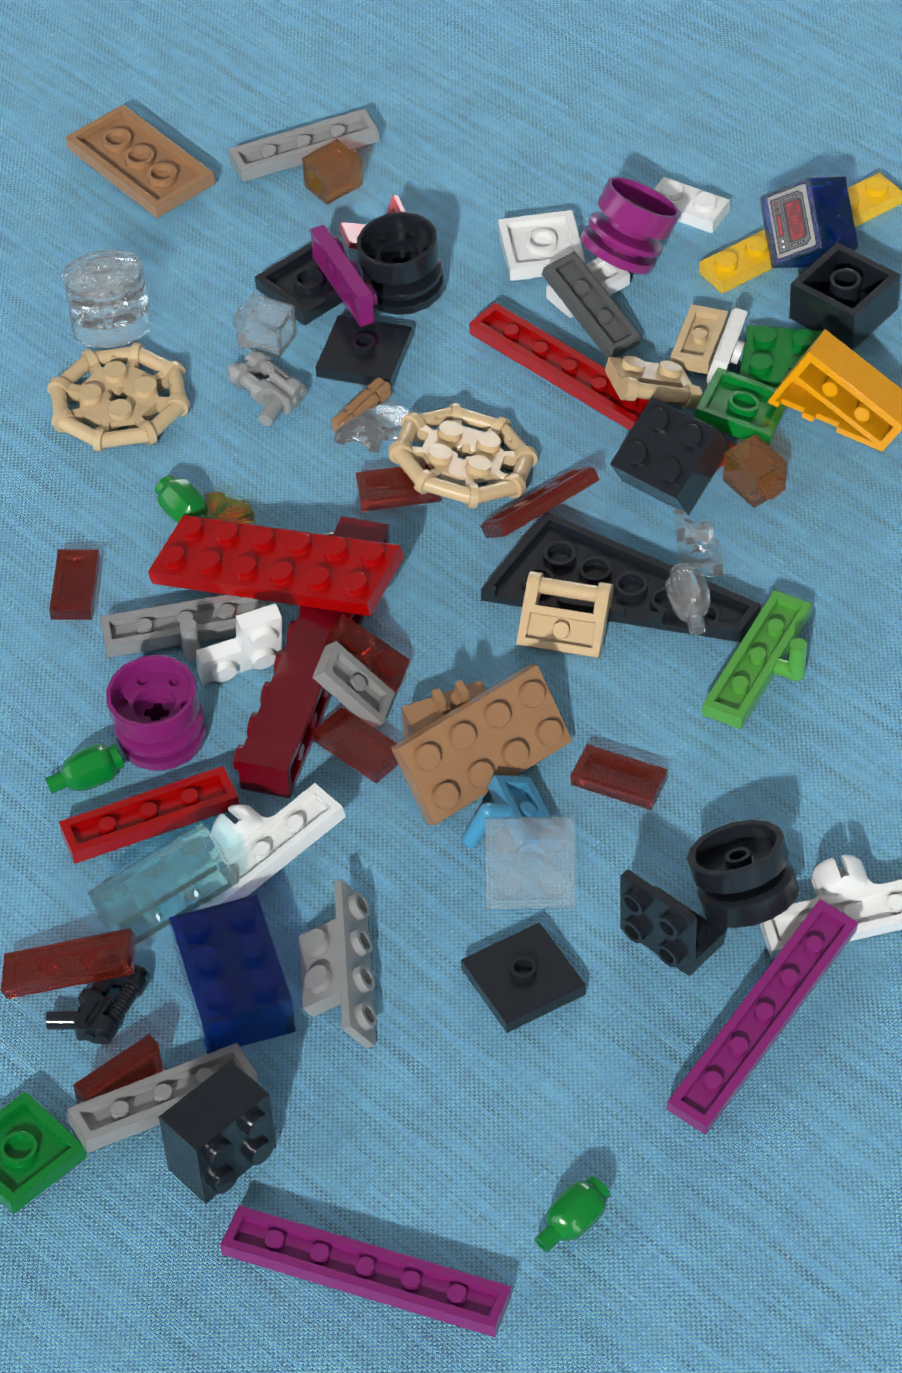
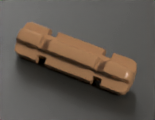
[331,378,392,437]

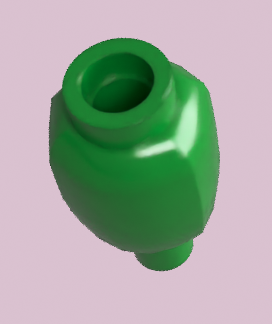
[155,475,208,523]
[45,743,125,794]
[534,1176,611,1253]

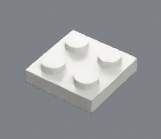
[498,210,585,281]

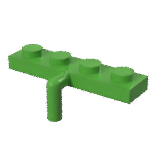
[702,590,812,729]

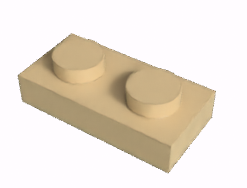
[670,304,729,374]

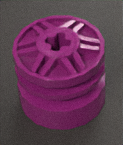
[580,176,680,275]
[106,655,207,771]

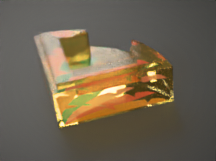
[205,492,255,524]

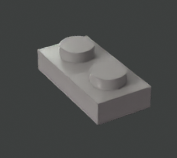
[312,641,395,729]

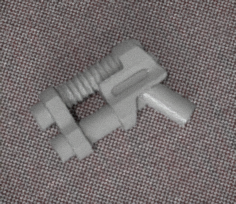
[227,351,307,426]

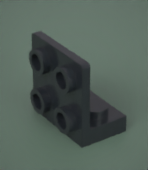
[620,869,725,976]

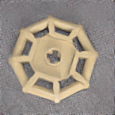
[47,342,191,452]
[388,403,538,508]

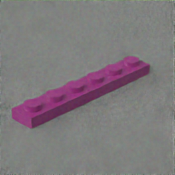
[666,899,859,1135]
[220,1205,512,1337]

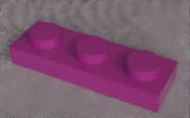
[310,225,377,327]

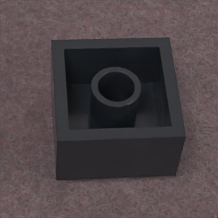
[789,242,901,350]
[610,396,731,516]
[159,1060,276,1204]

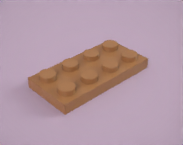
[65,104,215,218]
[391,665,573,825]

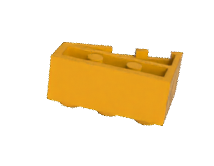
[767,329,902,452]

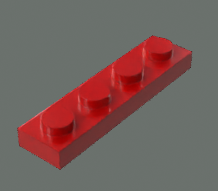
[59,766,239,864]

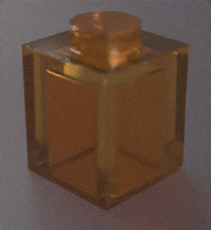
[302,139,362,205]
[723,435,787,508]

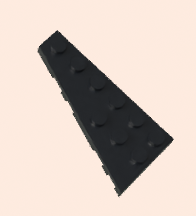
[481,512,761,642]

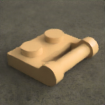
[604,356,702,410]
[516,571,613,659]

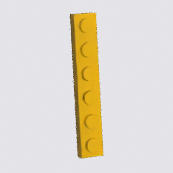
[699,172,902,294]

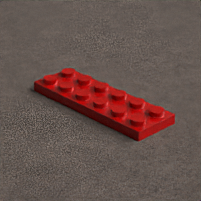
[148,515,404,616]

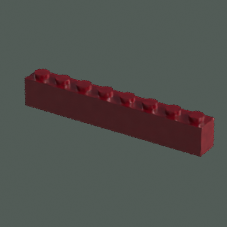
[233,516,390,798]

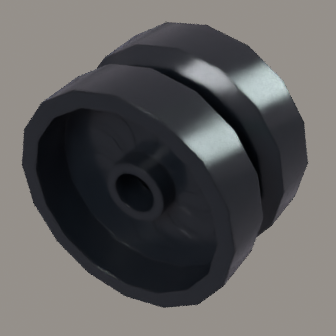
[687,820,799,928]

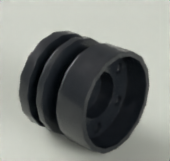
[357,212,444,315]

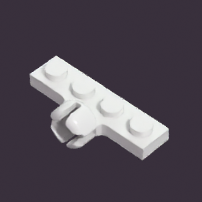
[180,783,346,926]
[759,855,902,959]

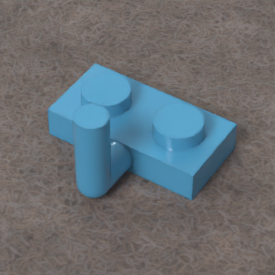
[461,775,563,853]

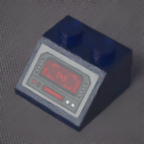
[759,176,858,268]

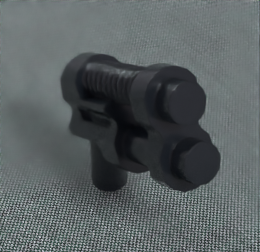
[46,956,148,1044]

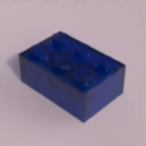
[169,895,296,1054]

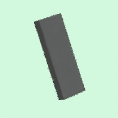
[541,251,642,359]

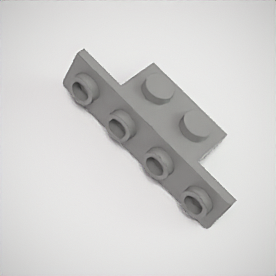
[299,879,377,1049]

